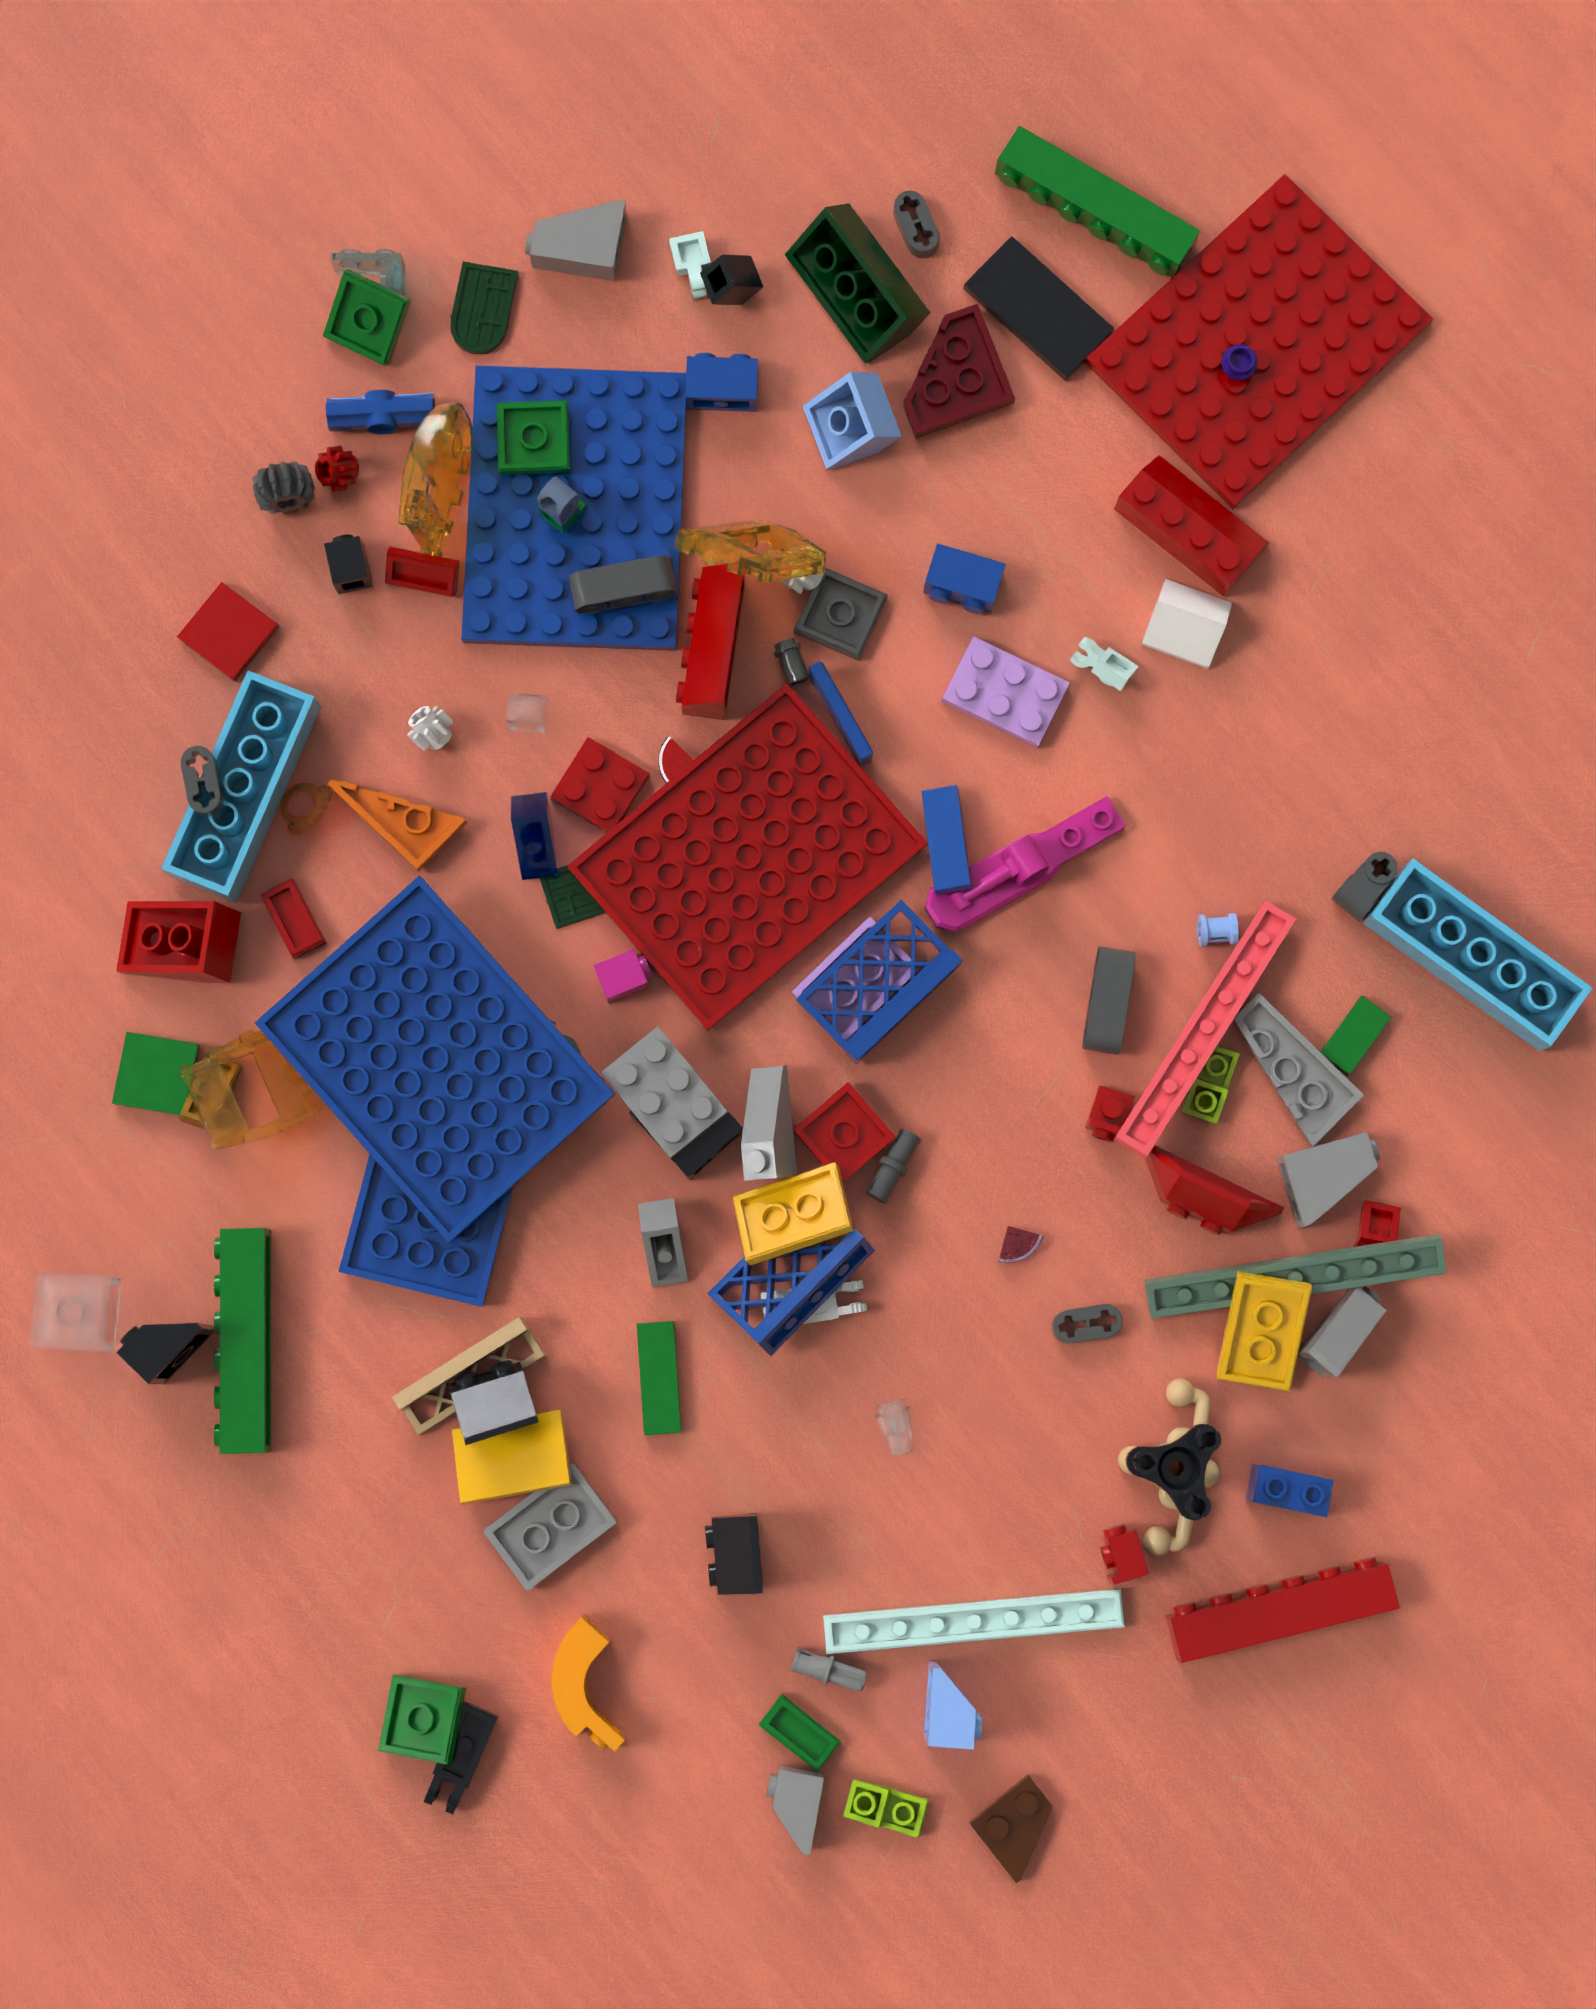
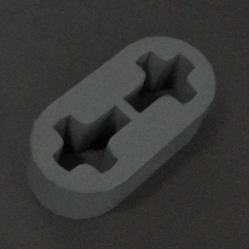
[893,191,939,258]
[181,746,224,817]
[1052,1304,1122,1343]

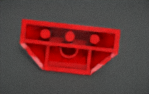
[1145,1145,1285,1236]

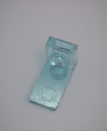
[331,249,406,296]

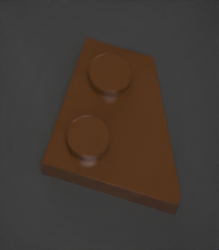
[969,1774,1053,1883]

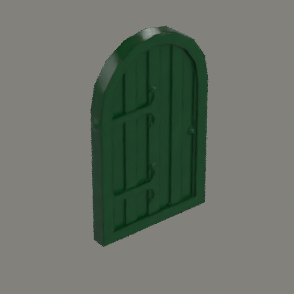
[451,261,518,354]
[539,865,605,929]

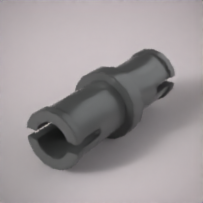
[866,1129,921,1204]

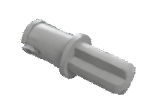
[791,1648,867,1691]

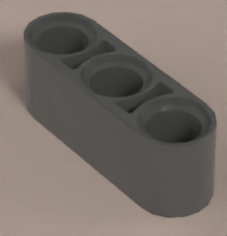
[568,556,677,614]
[1082,946,1136,1055]

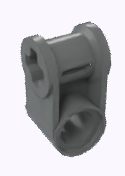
[1331,852,1397,922]

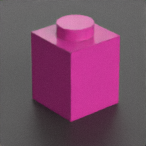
[593,949,652,1004]

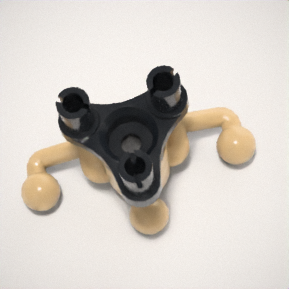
[1118,1378,1221,1556]

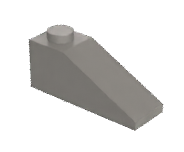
[741,1065,797,1181]

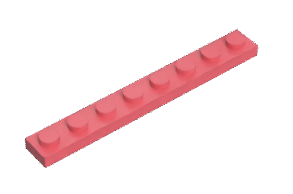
[1114,901,1296,1159]

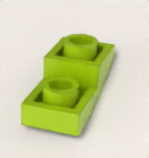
[1182,1045,1240,1124]
[843,1779,930,1838]

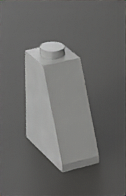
[525,200,627,281]
[1277,1132,1380,1229]
[1298,1286,1387,1378]

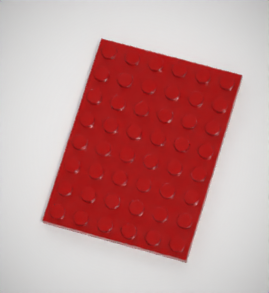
[1085,174,1433,510]
[567,683,928,1031]

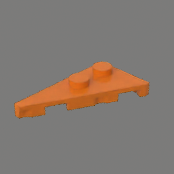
[327,779,467,872]

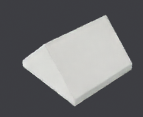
[1141,578,1232,669]

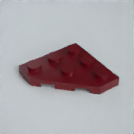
[903,303,1015,439]

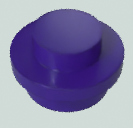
[1221,345,1257,381]

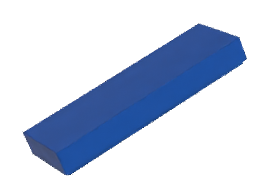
[809,661,873,767]
[921,785,972,895]

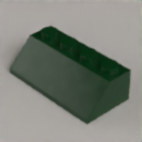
[784,203,931,364]

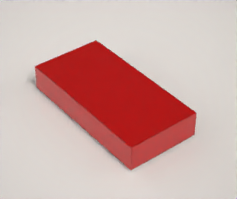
[385,546,460,597]
[260,878,326,960]

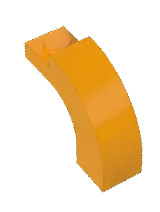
[551,1614,626,1752]

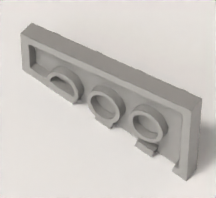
[1233,993,1364,1147]

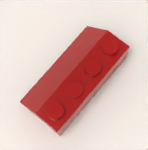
[1114,455,1269,597]
[676,562,745,720]

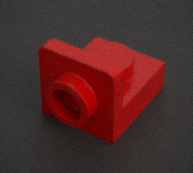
[1085,1085,1134,1142]
[1353,1200,1401,1247]

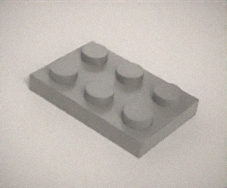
[600,1026,728,1159]
[483,1462,618,1591]

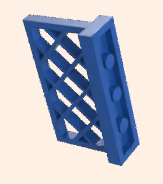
[796,900,963,1064]
[707,1228,875,1356]

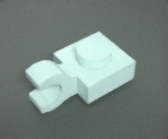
[669,231,711,300]
[1070,637,1139,691]

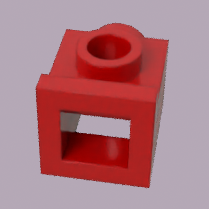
[1100,1524,1149,1585]

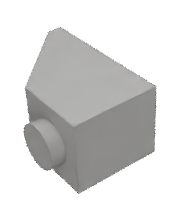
[638,1198,688,1287]
[766,1765,824,1855]

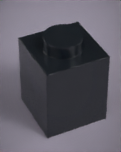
[700,255,763,305]
[324,534,373,594]

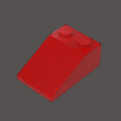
[116,901,241,983]

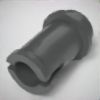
[774,638,811,686]

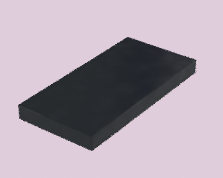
[963,236,1114,381]

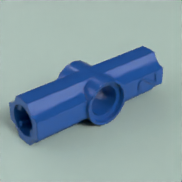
[326,390,436,434]

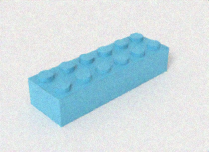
[161,670,321,903]
[1362,858,1593,1052]

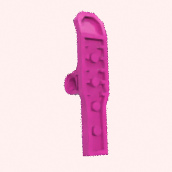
[925,796,1126,933]

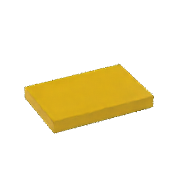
[733,1162,854,1266]
[1216,1271,1312,1392]
[452,1410,572,1505]

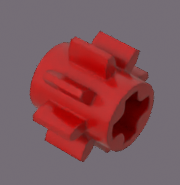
[315,445,359,492]

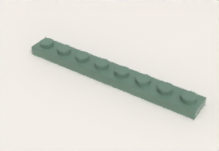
[1144,1234,1447,1319]

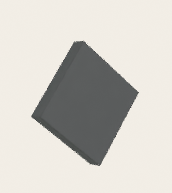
[794,566,888,661]

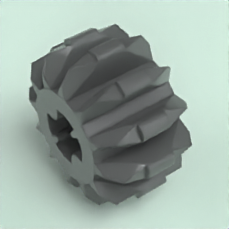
[252,461,315,514]

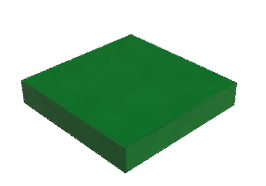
[323,269,411,366]
[497,400,571,475]
[112,1032,201,1116]
[378,1675,466,1765]

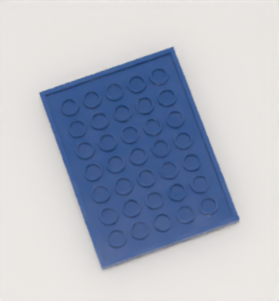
[461,365,686,651]
[255,875,616,1243]

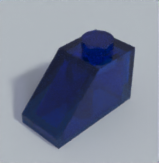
[511,792,558,880]

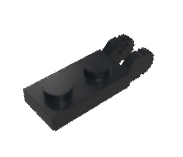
[424,1701,499,1815]

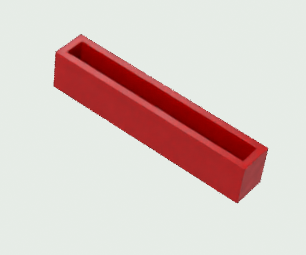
[1165,1557,1400,1663]

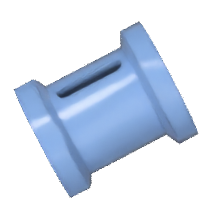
[1197,913,1239,947]

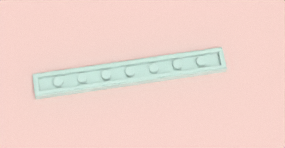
[823,1589,1125,1654]

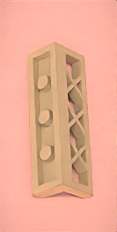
[392,1317,546,1435]

